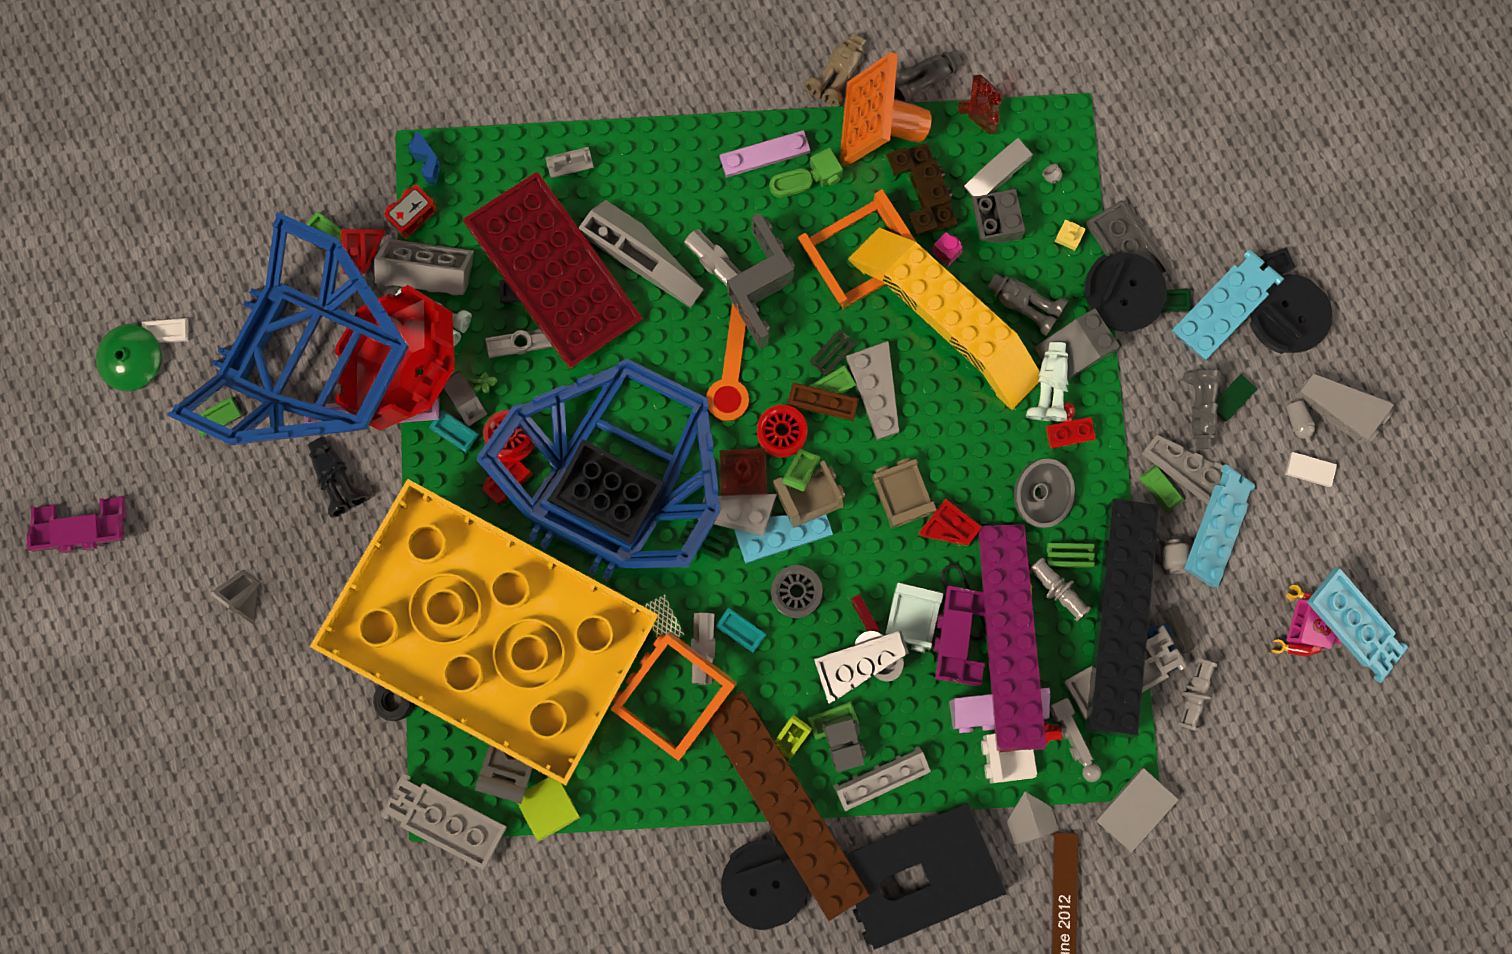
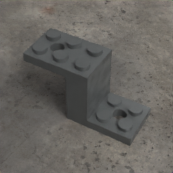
[727,213,795,350]

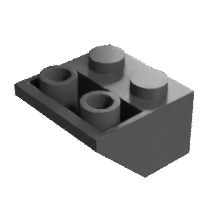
[971,189,1025,244]

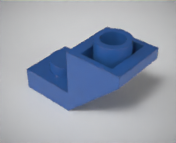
[409,132,441,185]

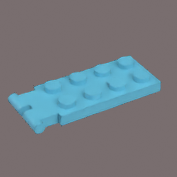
[1172,249,1284,361]
[1184,464,1255,588]
[1307,568,1408,683]

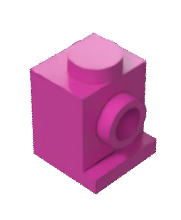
[931,232,963,268]

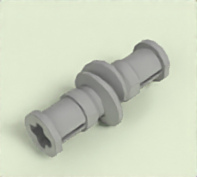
[1029,558,1092,622]
[1177,658,1218,731]

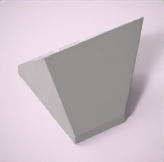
[211,570,260,625]
[1007,791,1059,844]

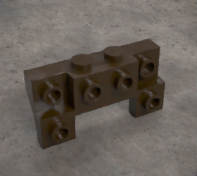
[886,143,958,236]

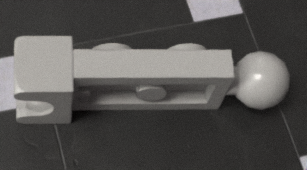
[1050,698,1101,782]

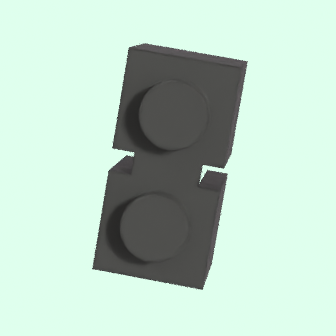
[822,715,866,772]

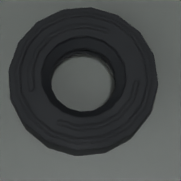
[373,685,415,721]

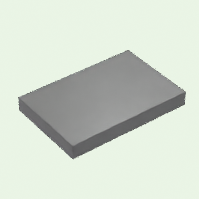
[1095,767,1179,853]

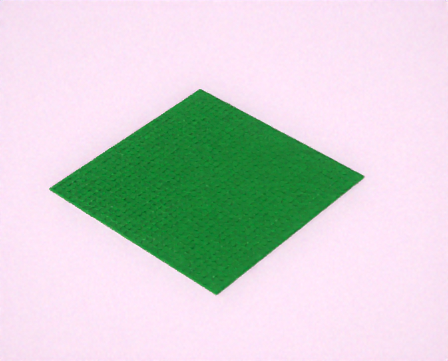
[395,93,1159,842]

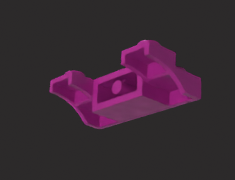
[26,496,127,553]
[934,586,985,687]

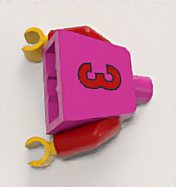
[1271,585,1341,657]

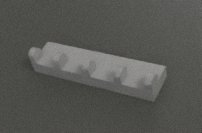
[833,746,931,811]

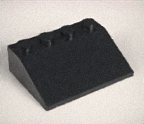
[550,439,667,544]

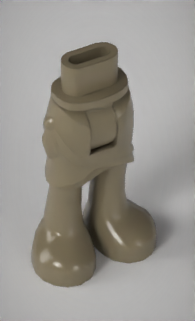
[804,33,866,107]

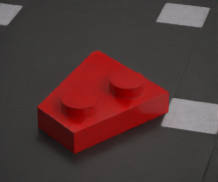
[340,229,385,275]

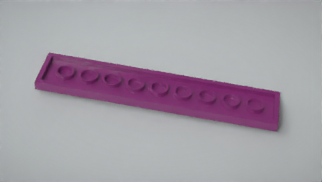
[978,525,1046,751]

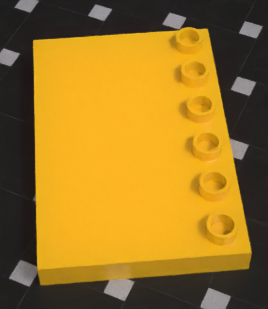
[310,479,658,785]

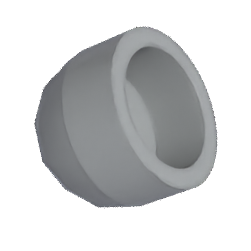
[1042,164,1062,184]

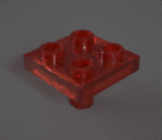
[958,75,1002,134]
[720,449,767,496]

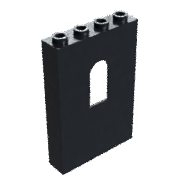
[845,803,1007,950]

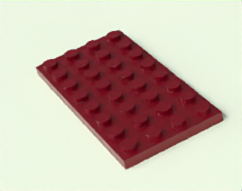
[463,171,643,370]

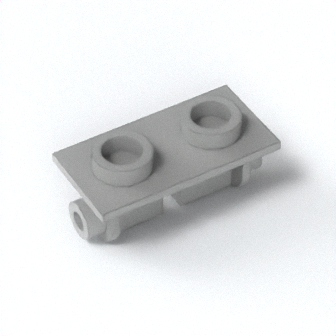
[546,147,594,178]

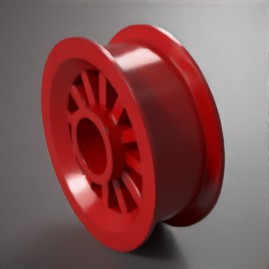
[757,405,807,457]
[483,410,535,463]

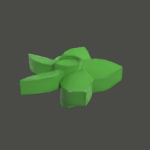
[471,372,497,393]

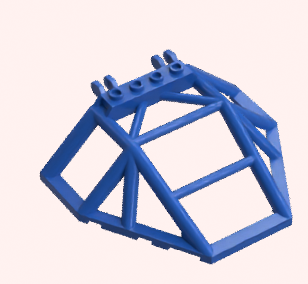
[167,212,409,445]
[477,359,721,582]

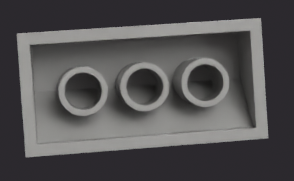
[374,239,474,295]

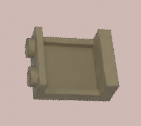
[872,458,936,529]
[773,460,845,528]

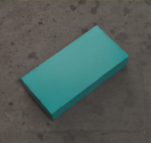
[429,409,480,454]
[715,607,767,653]

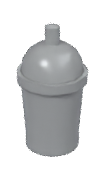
[1286,400,1315,443]

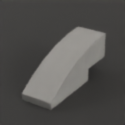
[964,138,1033,197]

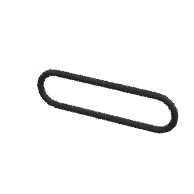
[941,565,986,640]

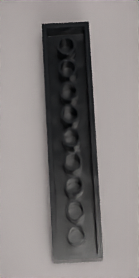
[1085,498,1159,739]

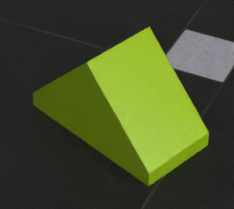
[775,715,812,760]

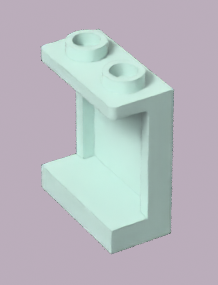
[885,583,943,653]

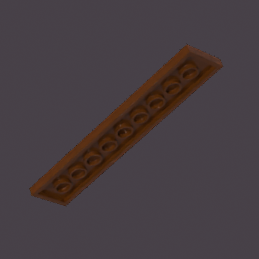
[707,691,870,921]

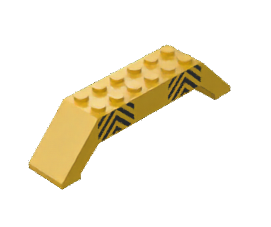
[848,228,1040,410]

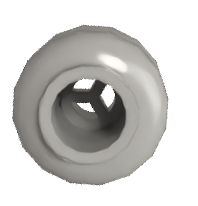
[1161,539,1191,574]

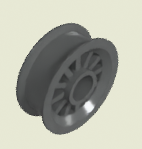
[771,565,823,618]

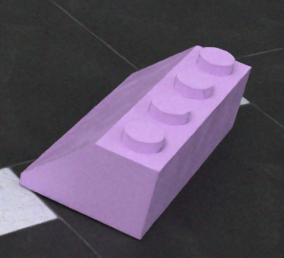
[949,688,1050,733]

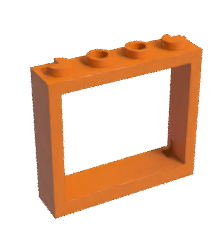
[611,631,737,761]

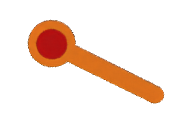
[706,302,749,421]

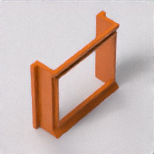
[798,190,916,309]

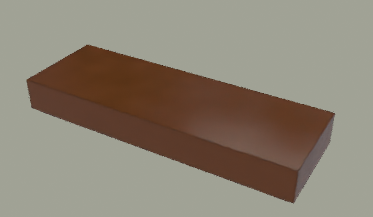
[787,382,859,422]

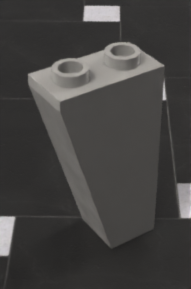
[1294,374,1394,444]

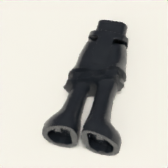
[308,437,369,518]

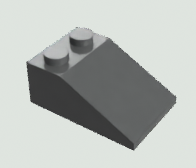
[1033,309,1119,380]

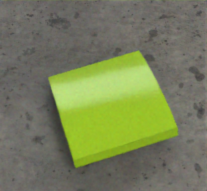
[518,777,580,842]

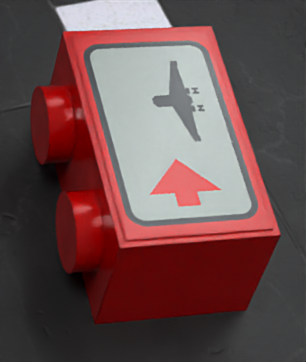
[383,184,438,239]

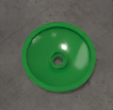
[96,324,162,391]

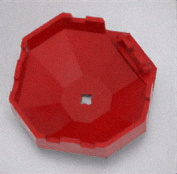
[335,285,455,430]

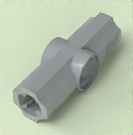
[684,229,742,286]
[485,329,553,358]
[691,613,715,685]

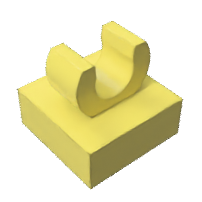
[1055,220,1085,251]

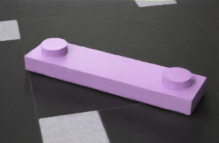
[720,130,810,178]

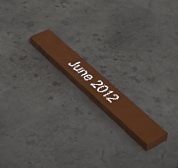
[1051,833,1078,954]

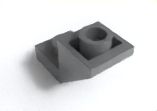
[443,371,488,426]

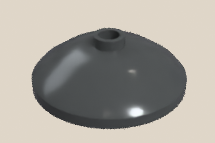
[1014,458,1075,528]

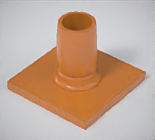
[839,52,932,166]

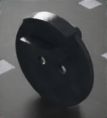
[1083,253,1167,332]
[1250,274,1332,354]
[721,840,807,930]

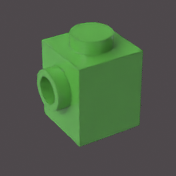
[810,147,843,187]

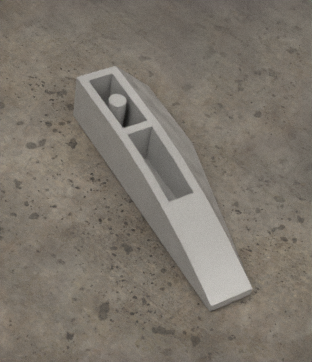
[579,200,704,308]

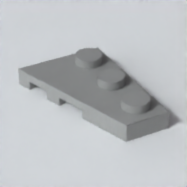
[698,494,777,536]

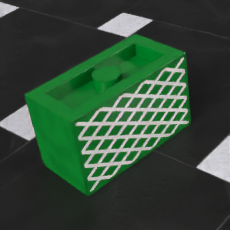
[641,593,686,647]

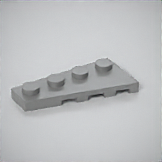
[846,341,899,441]
[1141,435,1242,505]

